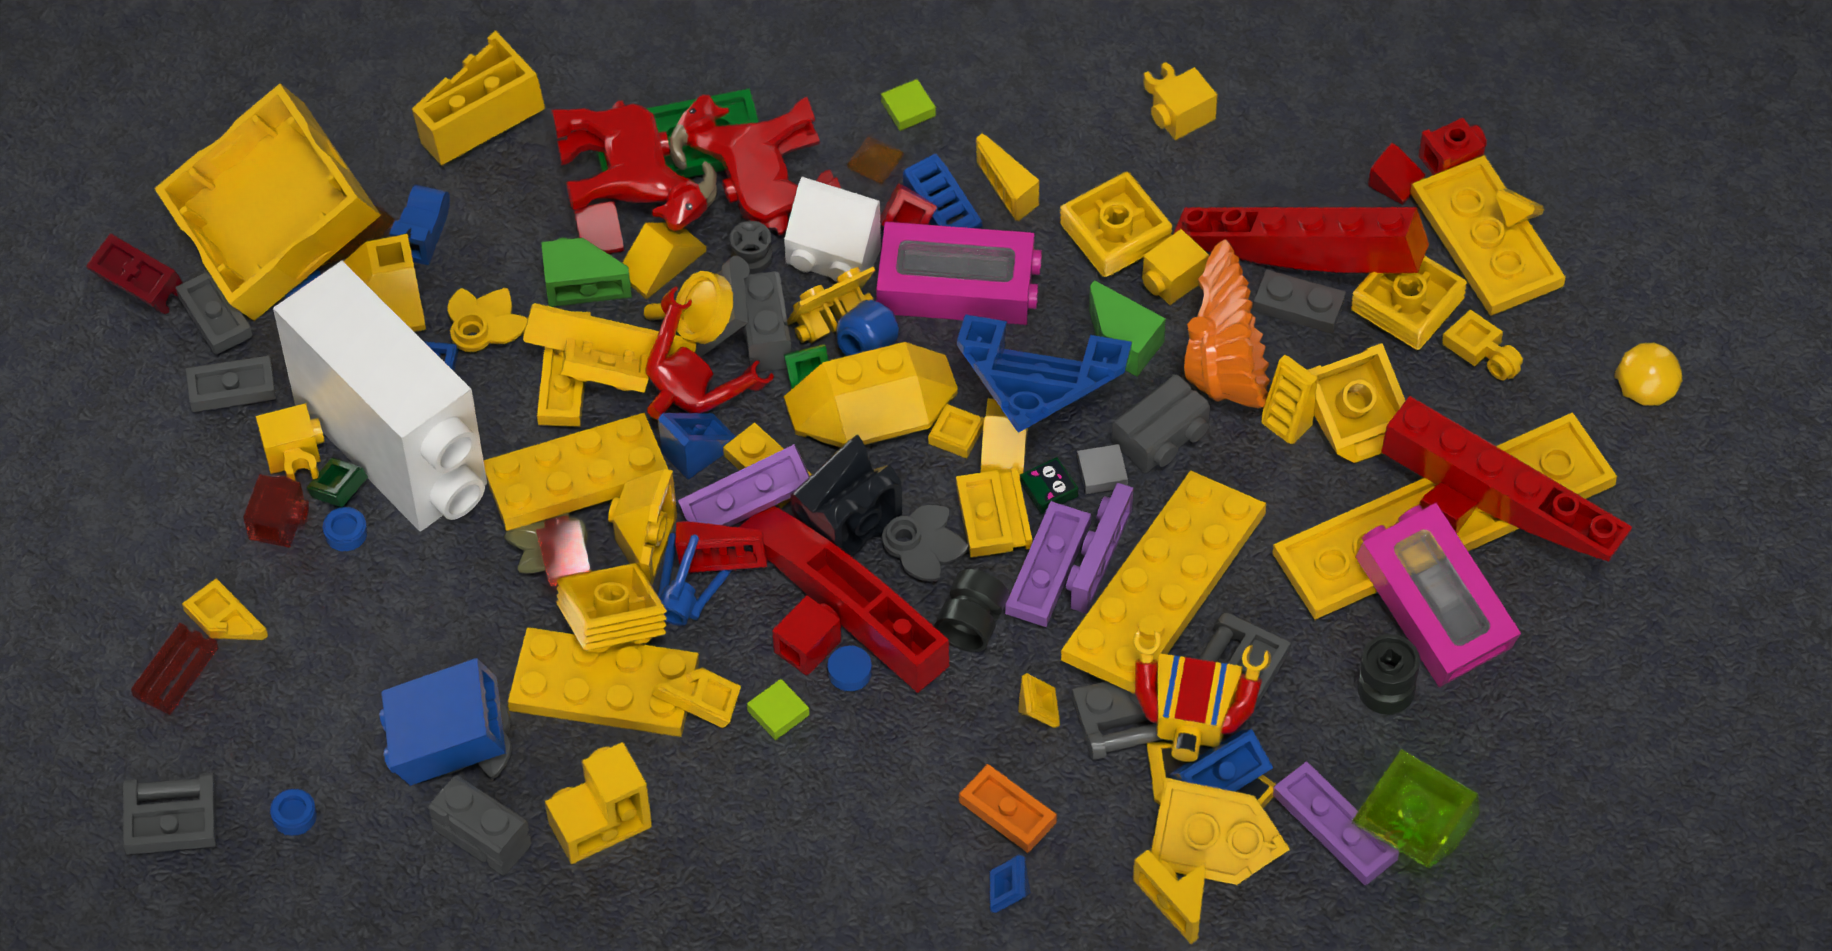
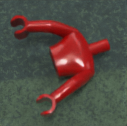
[645,287,774,419]

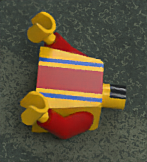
[1133,630,1271,762]

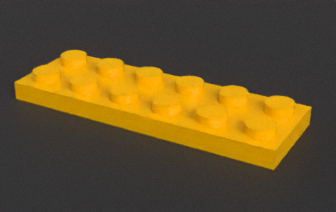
[1061,470,1266,694]

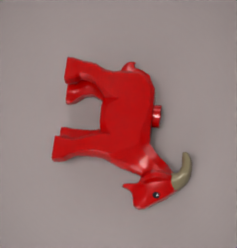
[670,94,841,235]
[552,101,718,231]

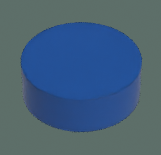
[323,507,368,551]
[828,646,872,691]
[270,789,317,836]

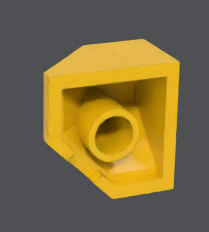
[608,469,678,586]

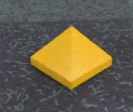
[1496,189,1544,227]
[1018,673,1060,728]

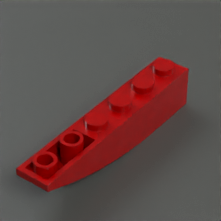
[1173,207,1429,273]
[1381,396,1632,562]
[739,506,949,693]

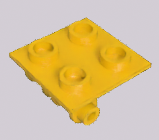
[787,267,875,343]

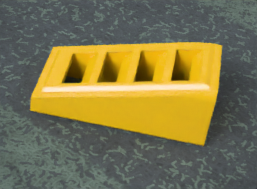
[976,133,1039,221]
[1261,355,1318,444]

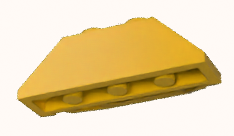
[784,342,958,447]

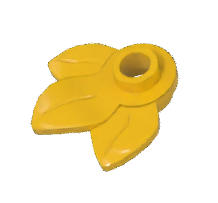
[448,288,528,352]

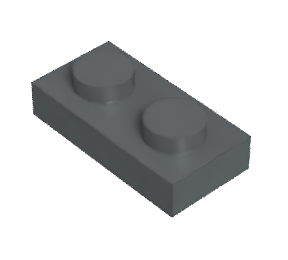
[1253,269,1346,334]
[175,272,253,355]
[186,355,276,412]

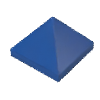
[990,855,1031,913]

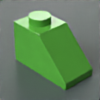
[541,238,632,307]
[1089,280,1166,377]

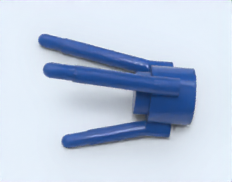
[657,533,732,626]

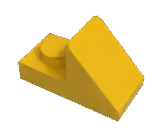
[980,398,1028,478]
[1133,849,1206,944]

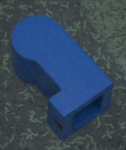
[389,185,450,266]

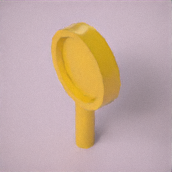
[644,270,733,344]

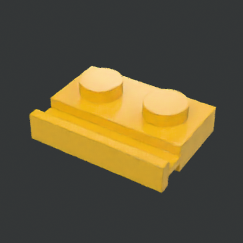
[956,467,1032,558]

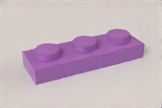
[678,445,810,526]
[1066,483,1133,614]
[1005,501,1091,627]
[1273,761,1399,886]

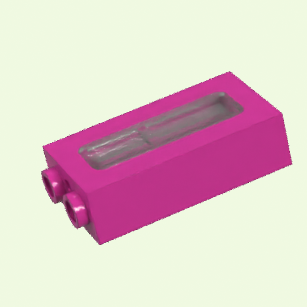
[876,222,1042,325]
[1356,503,1521,688]

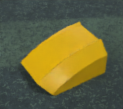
[1308,343,1406,463]

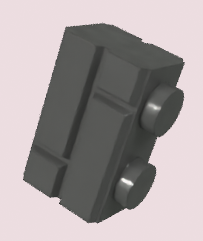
[743,271,791,373]
[1112,374,1210,473]
[429,775,531,876]

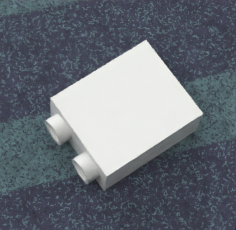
[273,261,487,532]

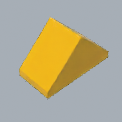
[622,223,707,300]

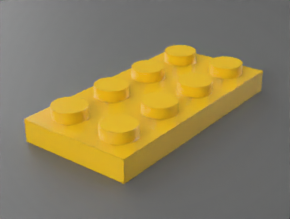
[1410,155,1566,316]
[483,413,669,531]
[508,627,699,737]

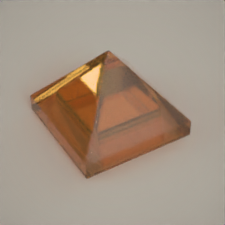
[847,135,904,184]

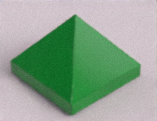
[784,344,829,389]

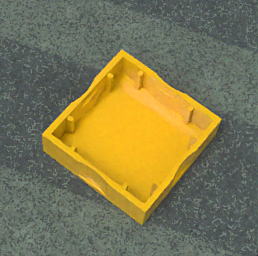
[154,83,381,321]

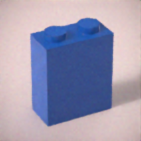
[380,658,506,786]

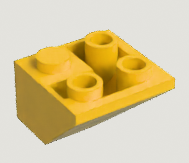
[343,234,426,332]

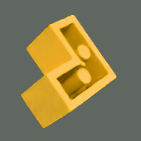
[545,742,652,865]

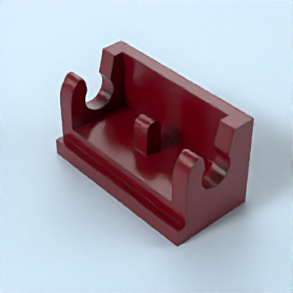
[86,233,183,314]

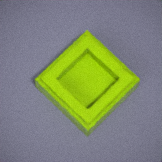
[881,79,936,131]
[747,679,810,740]

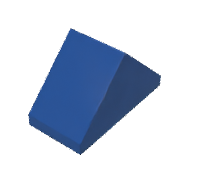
[658,413,736,480]

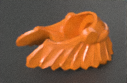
[1184,239,1271,408]

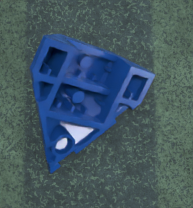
[957,315,1132,433]

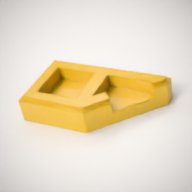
[182,578,268,640]
[651,668,741,728]

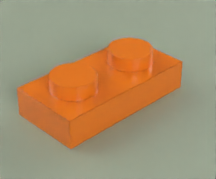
[959,764,1057,853]

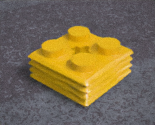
[1060,172,1173,277]
[1351,256,1467,350]
[556,563,667,652]

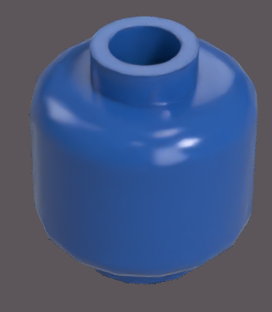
[837,300,899,356]

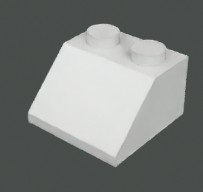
[784,177,881,282]

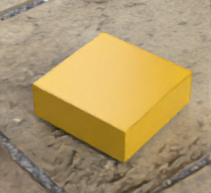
[928,404,984,459]

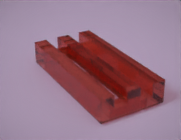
[131,623,218,715]

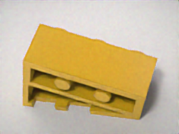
[412,30,545,166]

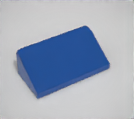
[1170,729,1273,792]

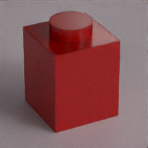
[772,595,841,676]

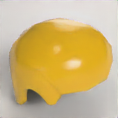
[1614,342,1682,406]

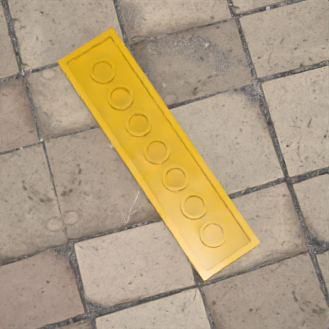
[1272,412,1617,620]

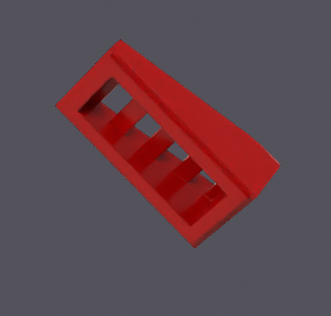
[675,521,768,573]

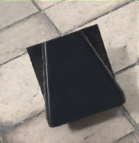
[791,434,902,557]

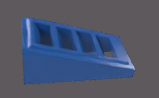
[903,154,982,229]

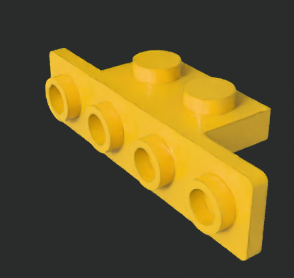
[523,303,697,393]

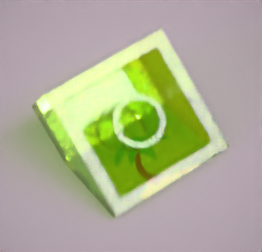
[1352,749,1480,869]

